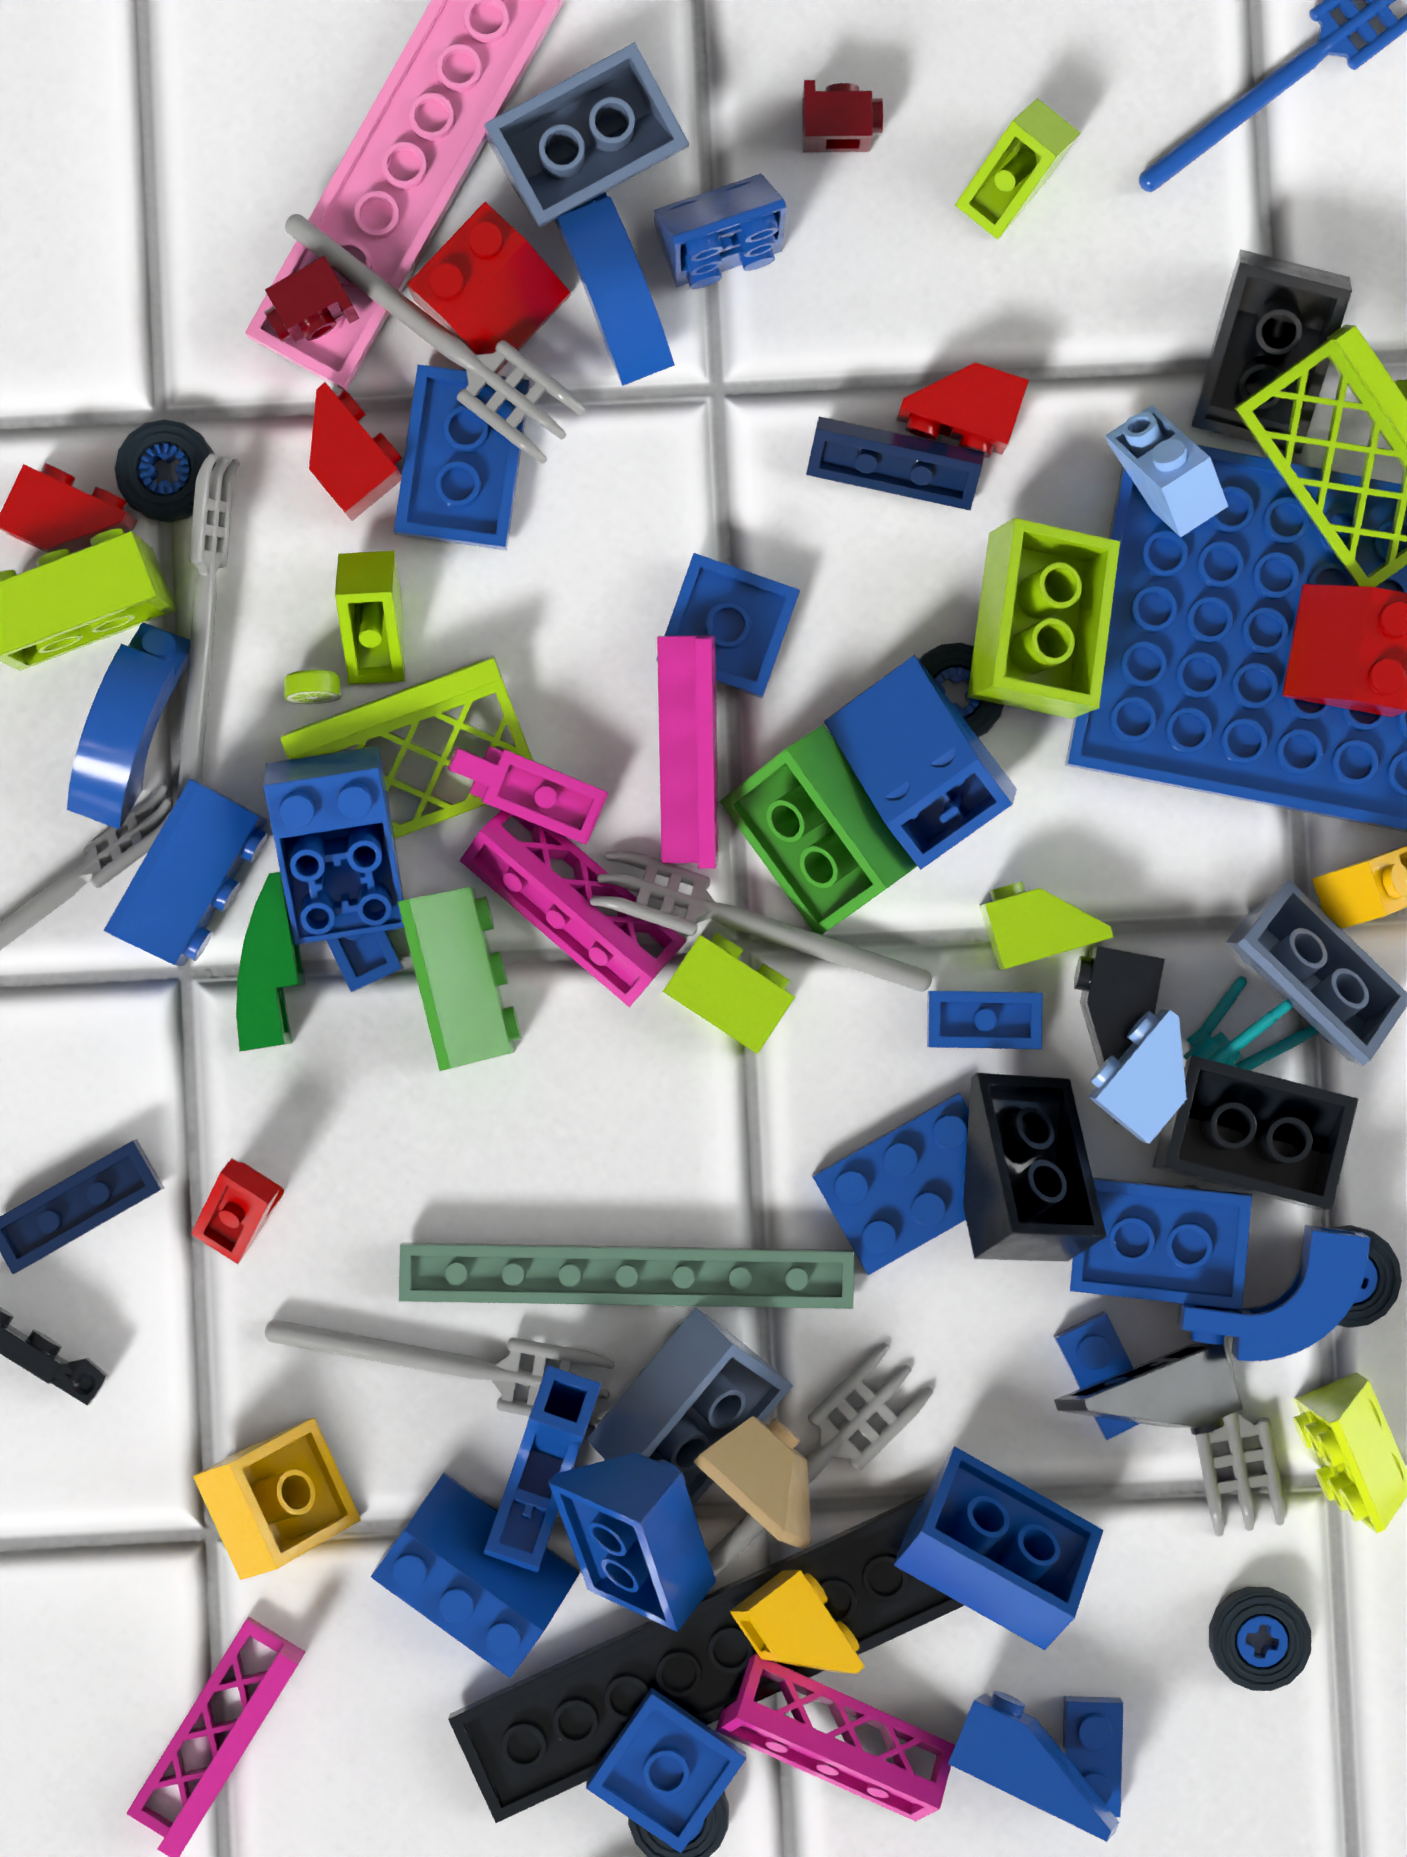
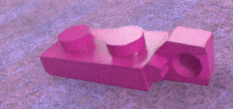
[447,746,608,845]

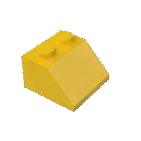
[193,1418,361,1580]

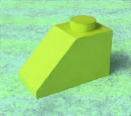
[955,98,1081,240]
[335,550,405,685]
[979,881,1114,970]

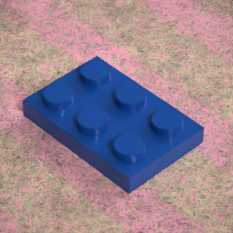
[394,364,531,550]
[812,1093,969,1275]
[1070,1178,1252,1310]

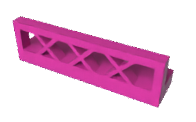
[657,635,719,869]
[459,810,687,1008]
[126,1616,306,1857]
[715,1654,955,1822]

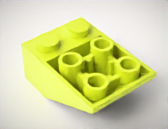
[1293,1372,1407,1533]

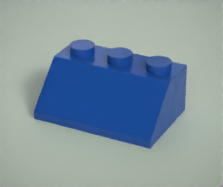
[103,779,268,966]
[894,1446,1104,1650]
[548,1452,716,1632]
[370,1472,580,1678]

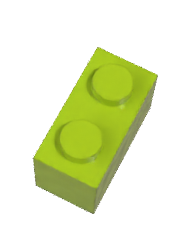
[662,932,795,1054]

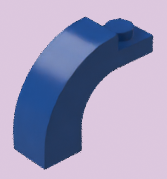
[555,192,675,386]
[67,622,190,830]
[1177,1225,1370,1361]
[483,1365,602,1572]

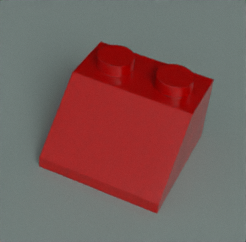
[407,202,571,373]
[1281,584,1407,717]

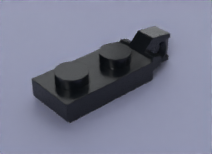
[0,1307,109,1406]

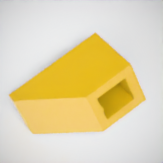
[1312,845,1407,929]
[730,1570,865,1674]

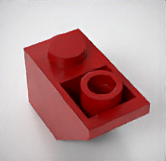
[896,362,1029,458]
[309,382,402,521]
[0,463,137,554]

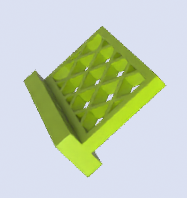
[1234,324,1407,587]
[280,656,533,839]

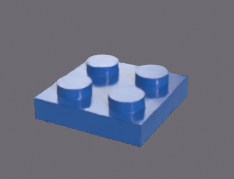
[656,553,800,698]
[586,1688,747,1853]

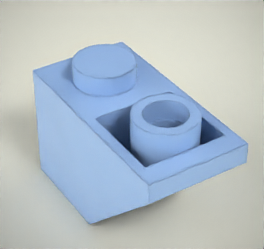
[1105,405,1228,537]
[1088,1009,1187,1144]

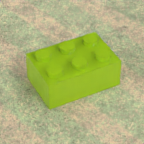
[967,518,1120,719]
[0,528,177,671]

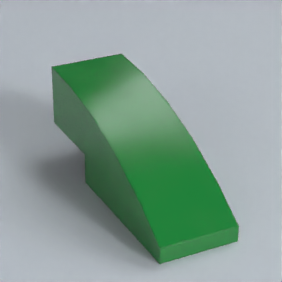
[236,872,306,1052]

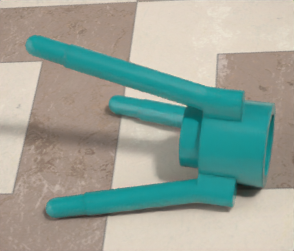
[1183,976,1319,1070]

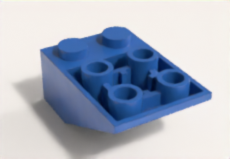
[654,173,787,289]
[824,654,1017,870]
[263,746,404,945]

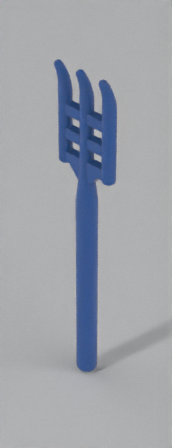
[1139,0,1407,192]

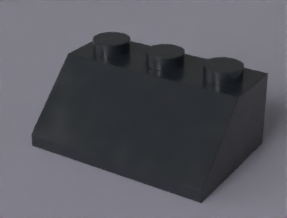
[1153,1055,1358,1210]

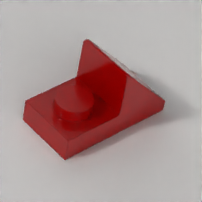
[191,1158,284,1264]

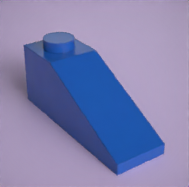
[948,1691,1119,1842]

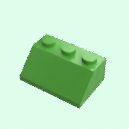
[719,724,917,935]
[398,887,522,1071]

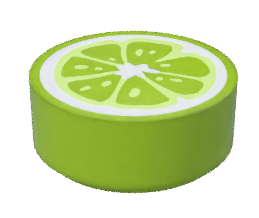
[283,670,341,704]

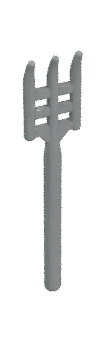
[285,214,586,464]
[177,453,240,799]
[0,783,173,950]
[590,851,932,992]
[1185,1185,1285,1536]
[265,1320,615,1428]
[708,1343,933,1578]

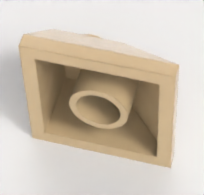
[693,1416,812,1550]

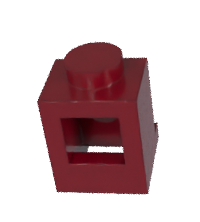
[802,80,883,153]
[264,256,359,342]

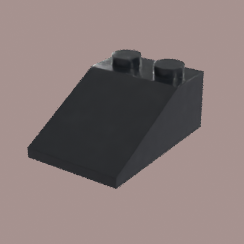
[1191,249,1352,454]
[963,1073,1106,1262]

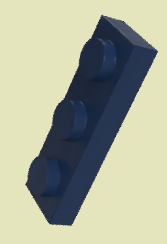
[806,416,984,511]
[0,1139,165,1274]

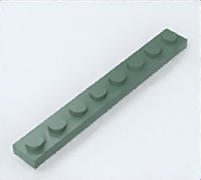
[399,1242,854,1309]

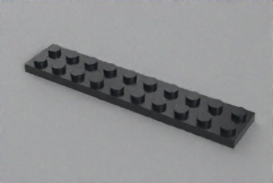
[448,1493,965,1823]

